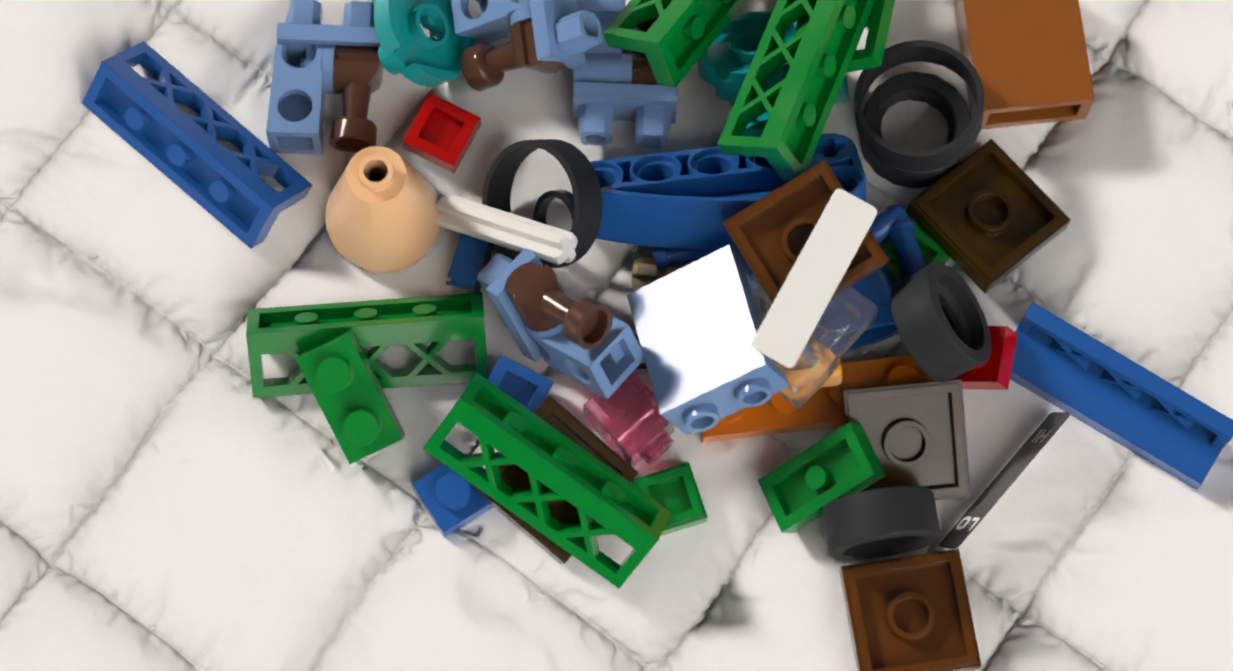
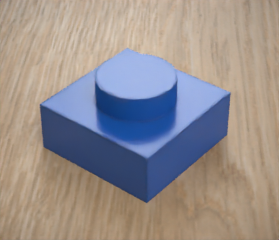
[487,355,554,412]
[412,464,493,538]

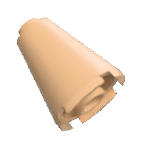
[325,146,441,274]

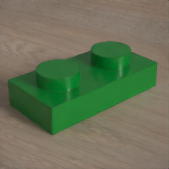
[296,330,406,464]
[758,422,886,533]

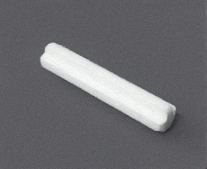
[436,195,578,265]

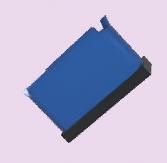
[446,234,495,293]

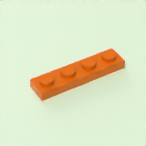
[700,355,932,443]

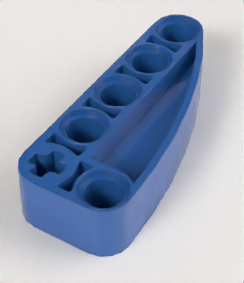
[572,134,866,250]

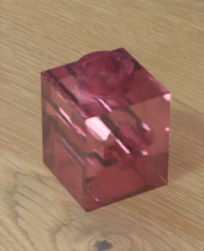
[583,372,675,468]

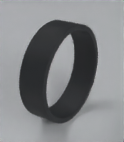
[854,40,984,171]
[482,139,603,268]

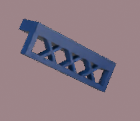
[82,41,312,249]
[1010,302,1233,490]

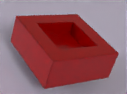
[402,92,481,173]
[958,326,1018,390]

